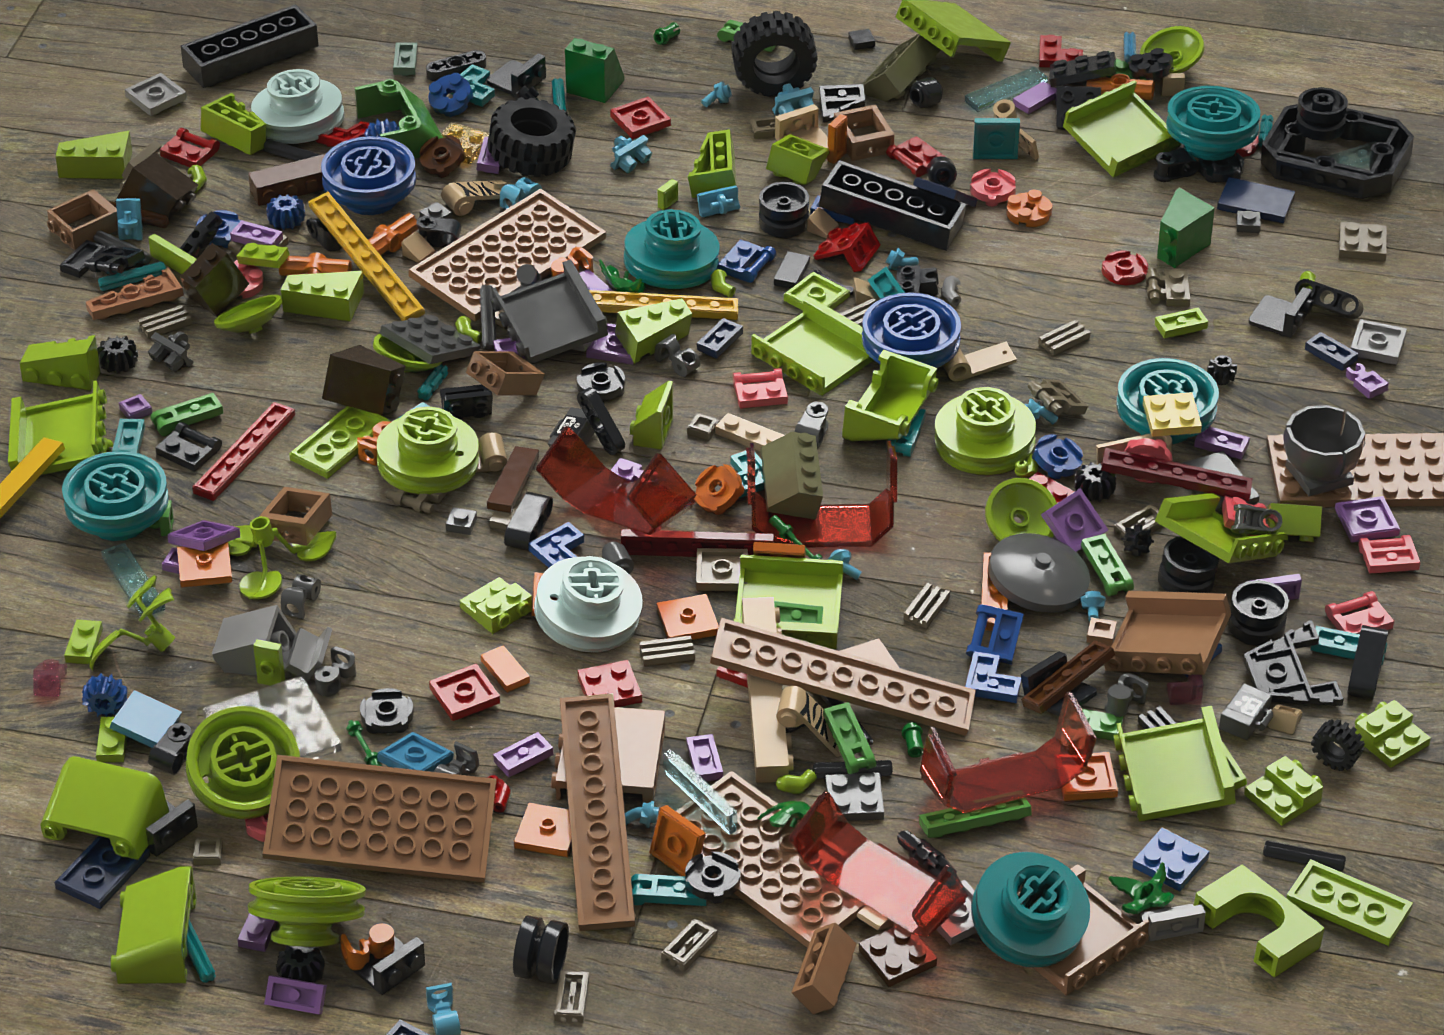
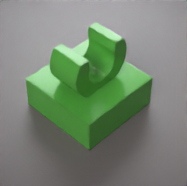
[149,500,174,536]

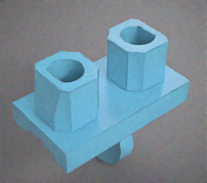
[772,83,814,115]
[610,135,652,174]
[697,185,740,217]
[116,198,143,240]

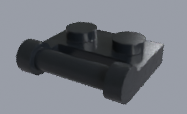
[155,422,222,472]

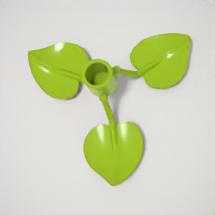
[228,516,336,599]
[89,575,176,671]

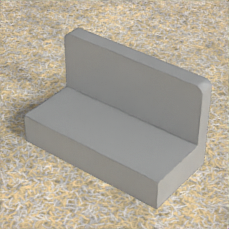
[285,626,332,682]
[1140,904,1206,941]

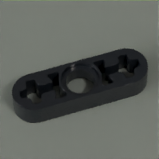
[426,50,486,81]
[577,387,625,455]

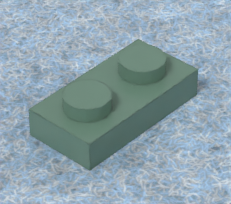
[393,43,418,76]

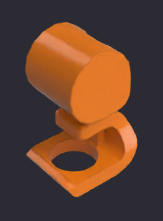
[551,247,594,277]
[357,421,391,466]
[341,923,395,970]

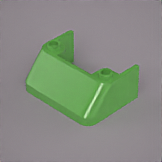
[354,79,443,159]

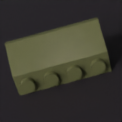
[862,34,941,102]
[760,432,823,520]

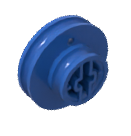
[321,136,416,215]
[862,293,961,368]

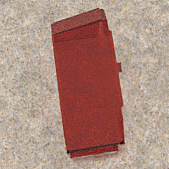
[536,426,697,535]
[746,441,897,548]
[920,692,1096,813]
[789,791,968,938]

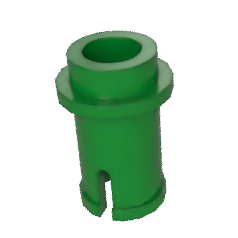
[653,22,680,45]
[901,722,925,758]

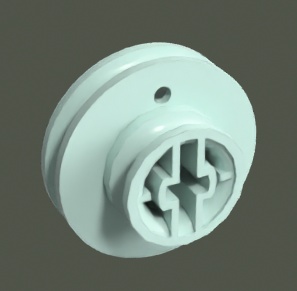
[251,69,344,144]
[534,556,642,652]

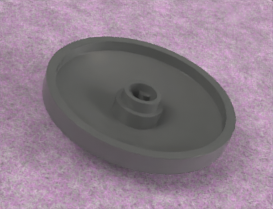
[988,533,1090,613]

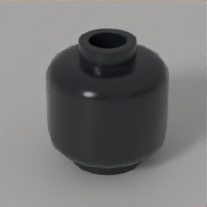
[910,77,943,108]
[926,156,957,187]

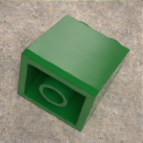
[565,38,625,103]
[1157,188,1215,268]

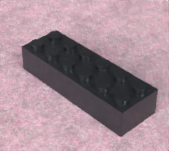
[181,4,319,88]
[819,160,966,251]

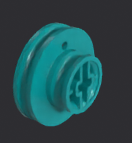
[1166,86,1261,161]
[623,209,720,289]
[1116,358,1219,444]
[62,451,169,541]
[971,852,1090,967]

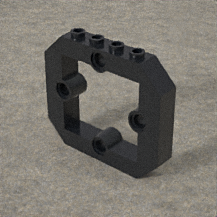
[1261,104,1414,199]

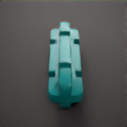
[1258,114,1273,147]
[417,364,448,401]

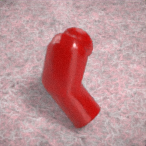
[488,775,511,813]

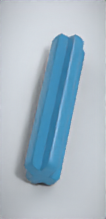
[1123,32,1136,63]

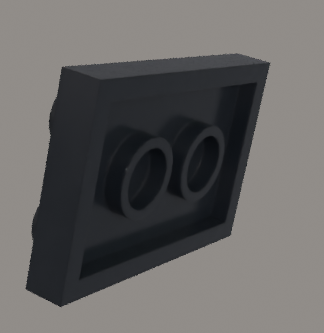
[1049,51,1116,87]

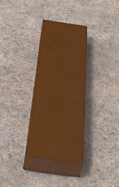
[487,446,539,513]
[1021,640,1115,714]

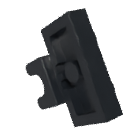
[896,265,939,296]

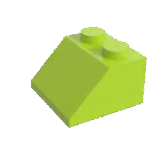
[766,134,830,185]
[630,381,673,450]
[1267,503,1322,542]

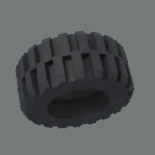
[731,11,818,97]
[487,98,576,177]

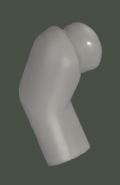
[941,276,961,306]

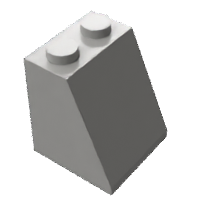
[212,605,296,678]

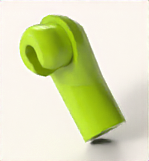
[187,165,207,193]
[1014,454,1039,478]

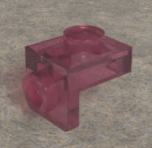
[33,659,67,697]

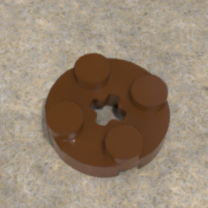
[419,135,466,178]

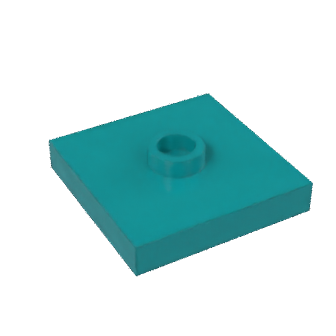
[973,118,1020,159]

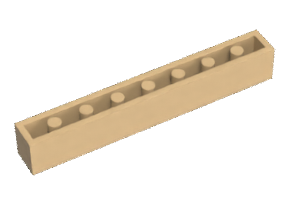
[742,597,794,783]

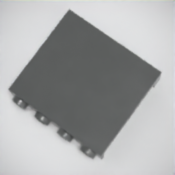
[491,259,608,364]

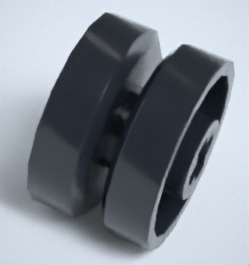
[1296,87,1348,141]
[759,182,809,238]
[1158,536,1219,593]
[1228,580,1289,646]
[513,915,569,984]

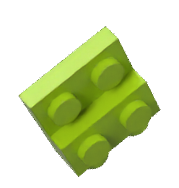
[460,577,532,634]
[1355,700,1431,768]
[1244,756,1323,826]

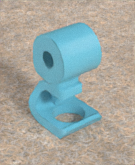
[500,177,542,209]
[426,983,461,1035]

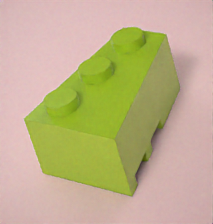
[200,93,266,155]
[688,129,737,198]
[55,130,132,179]
[281,271,364,322]
[615,298,692,364]
[20,335,100,390]

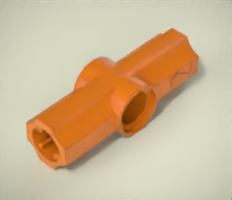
[1086,74,1155,100]
[368,213,418,255]
[279,252,352,276]

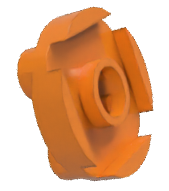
[1006,189,1052,227]
[694,464,744,515]

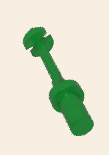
[769,515,823,560]
[346,720,382,766]

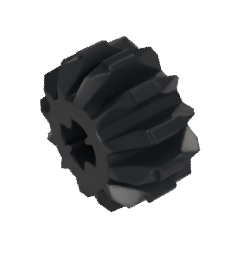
[97,335,138,374]
[1074,462,1116,502]
[276,945,325,983]

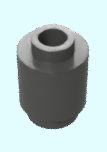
[602,541,634,574]

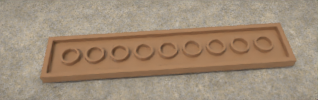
[710,618,976,736]
[560,694,635,931]

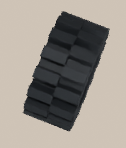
[1311,719,1365,771]

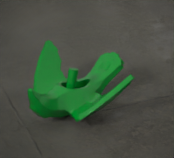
[598,259,646,293]
[757,801,821,843]
[1109,862,1174,914]

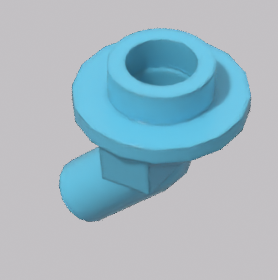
[701,81,732,107]
[886,248,919,271]
[1025,399,1058,424]
[828,549,862,580]
[1080,591,1106,622]
[625,801,659,828]

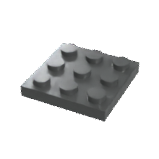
[380,315,481,364]

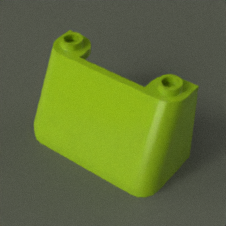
[842,350,939,441]
[40,756,169,860]
[111,866,197,984]

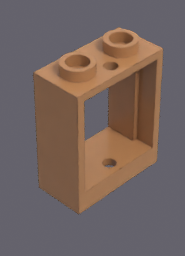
[834,105,895,161]
[47,189,118,250]
[466,351,545,396]
[259,487,332,546]

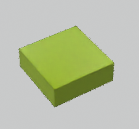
[657,179,678,210]

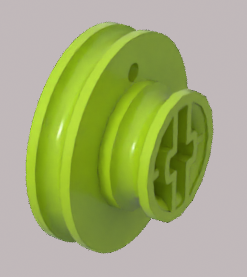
[935,387,1036,475]
[377,406,479,495]
[186,706,300,819]
[248,877,366,947]

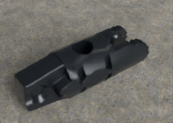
[180,211,223,259]
[897,830,957,884]

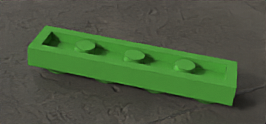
[919,793,1032,838]

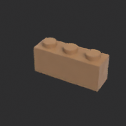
[791,922,857,1015]

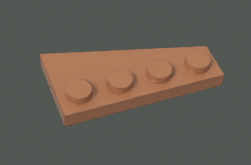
[86,268,184,320]

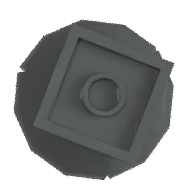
[1283,405,1366,497]

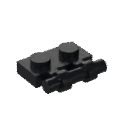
[84,245,145,275]

